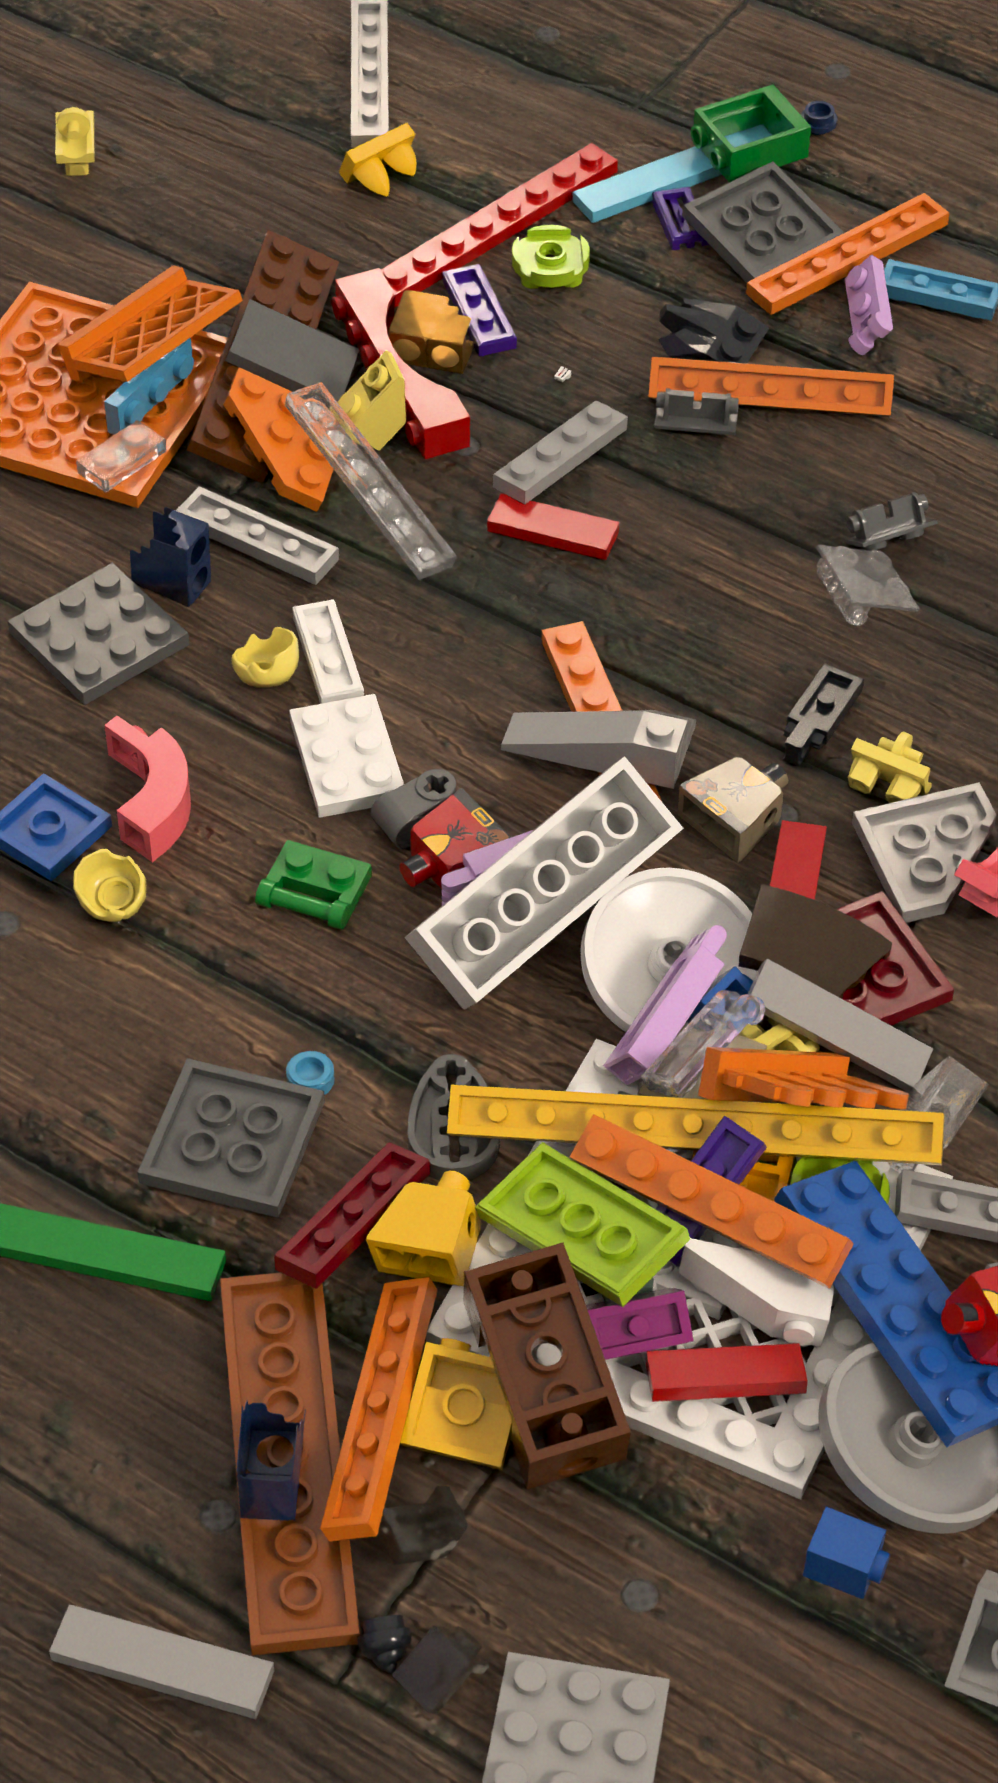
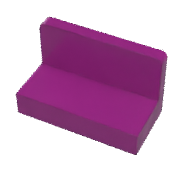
[586,1288,694,1360]

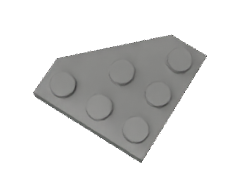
[852,782,996,923]

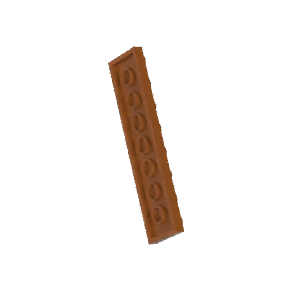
[220,1273,360,1656]

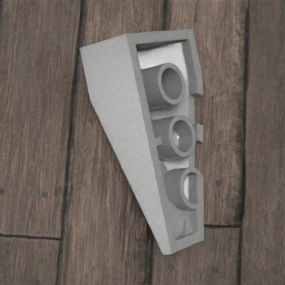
[501,710,696,789]

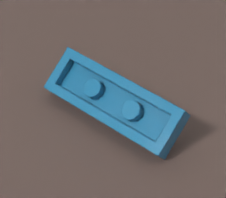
[884,259,998,321]
[104,338,194,438]

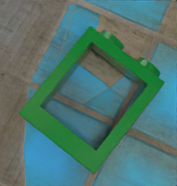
[691,84,811,183]

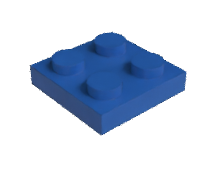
[0,773,112,881]

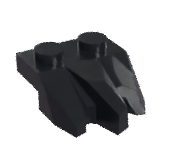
[658,298,770,364]

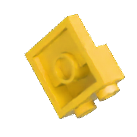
[400,1338,512,1470]

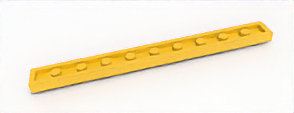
[447,1085,945,1165]

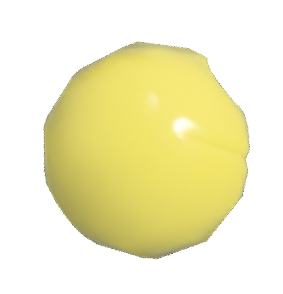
[231,627,299,688]
[73,849,146,922]

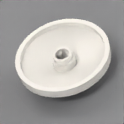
[581,868,758,1032]

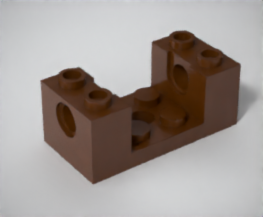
[463,1242,631,1489]

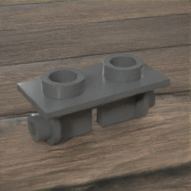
[654,388,739,435]
[845,492,938,551]

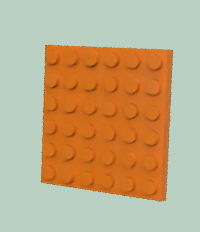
[0,281,227,508]

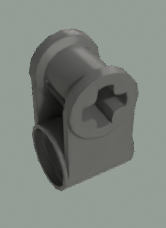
[370,769,456,849]

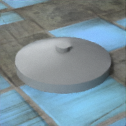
[818,1343,998,1534]

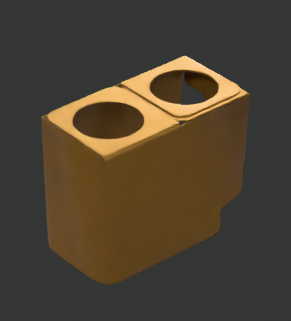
[389,290,474,374]

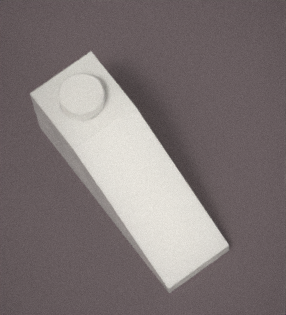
[678,1238,834,1347]

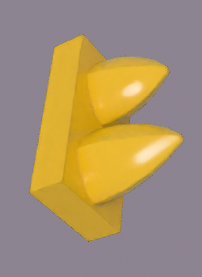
[339,123,417,197]

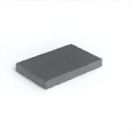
[225,299,359,410]

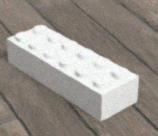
[404,756,684,1010]

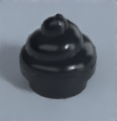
[357,1615,412,1674]

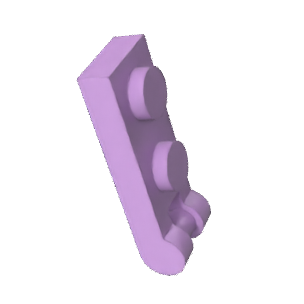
[845,255,893,355]

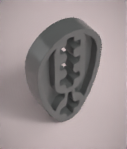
[408,1054,500,1181]

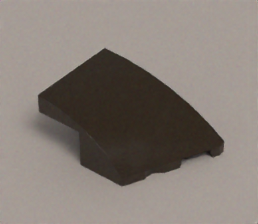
[738,884,892,999]

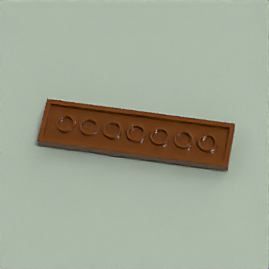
[187,230,339,483]

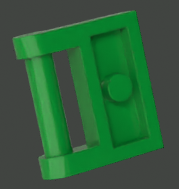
[255,840,372,930]

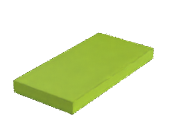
[475,1142,690,1307]

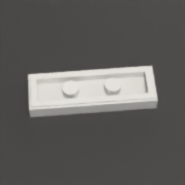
[292,599,364,704]

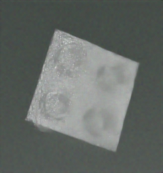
[816,545,920,626]

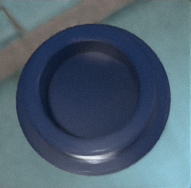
[801,101,838,135]

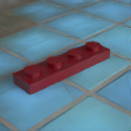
[274,1142,430,1289]

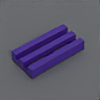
[652,187,709,251]

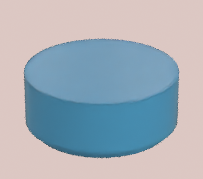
[286,1051,334,1095]

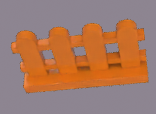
[698,1047,909,1109]

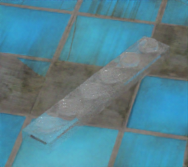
[284,382,457,580]

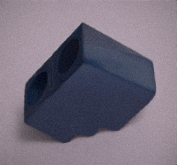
[130,507,211,607]
[237,1400,306,1520]

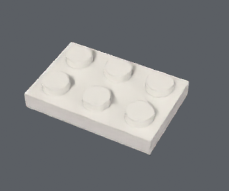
[289,694,404,818]

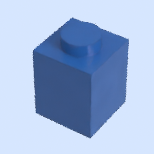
[803,1507,890,1599]

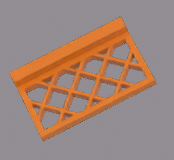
[58,265,243,382]

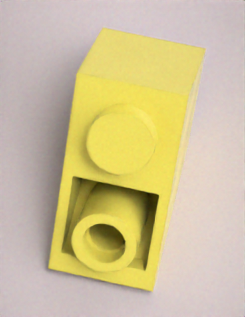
[333,350,406,451]

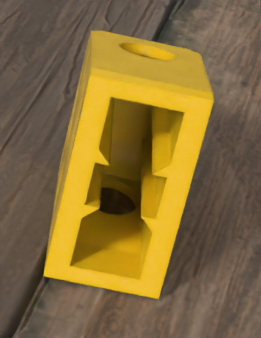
[366,1171,481,1286]

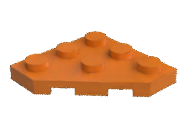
[224,367,345,512]

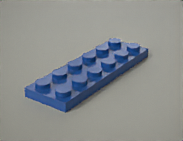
[774,1161,998,1447]

